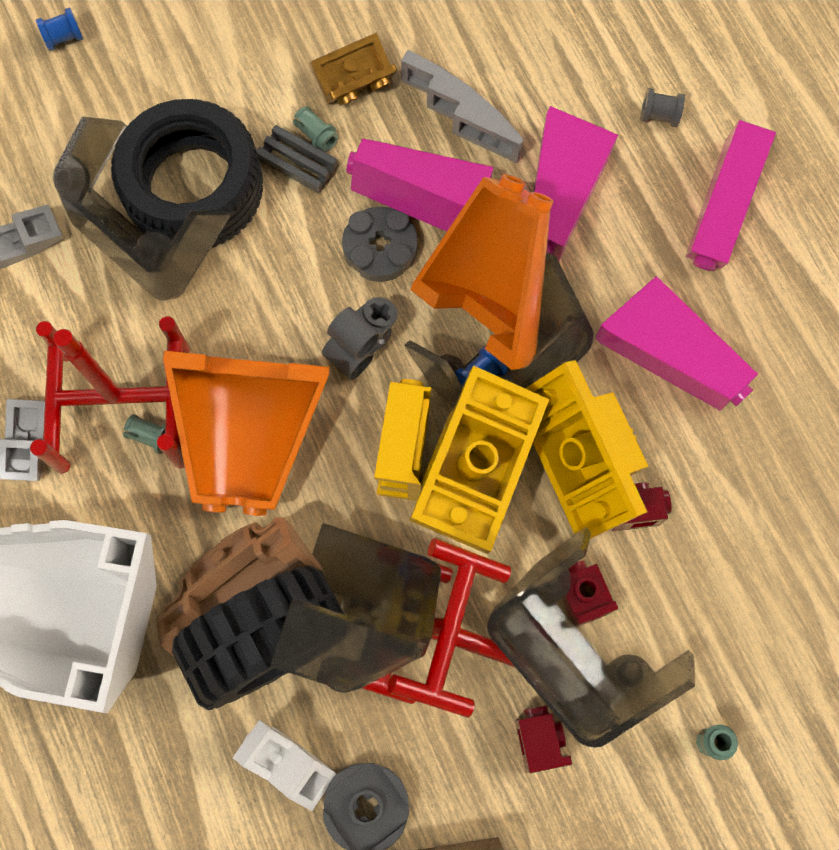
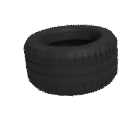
[111,99,263,251]

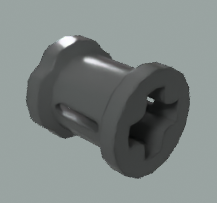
[640,88,685,127]

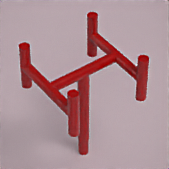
[30,316,190,474]
[339,538,581,718]

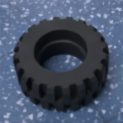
[172,566,349,710]

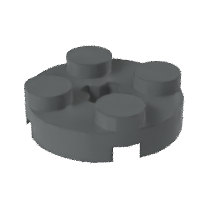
[342,207,417,282]
[323,763,409,850]

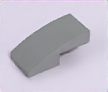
[0,204,62,269]
[0,399,45,481]

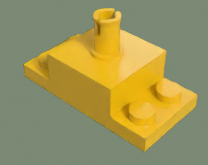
[525,360,649,544]
[409,366,549,554]

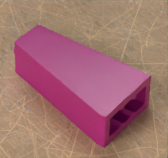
[534,106,618,262]
[685,120,776,271]
[346,138,493,232]
[595,276,758,411]

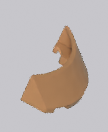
[156,518,322,656]

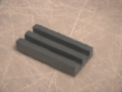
[257,125,338,193]

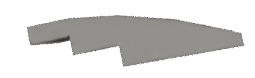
[401,50,524,163]

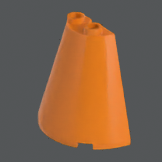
[410,174,554,370]
[163,351,330,516]

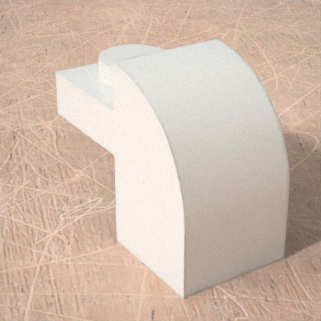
[233,720,337,811]

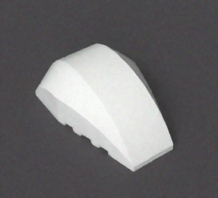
[0,520,157,713]

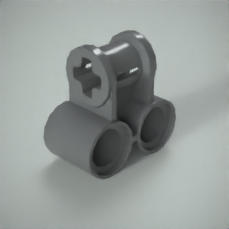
[322,297,398,380]

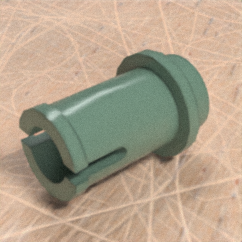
[293,106,339,152]
[123,414,165,454]
[696,724,738,760]

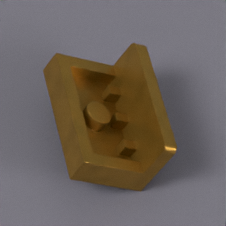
[310,32,398,106]

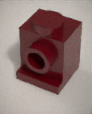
[612,482,672,532]
[555,560,619,628]
[515,705,573,774]

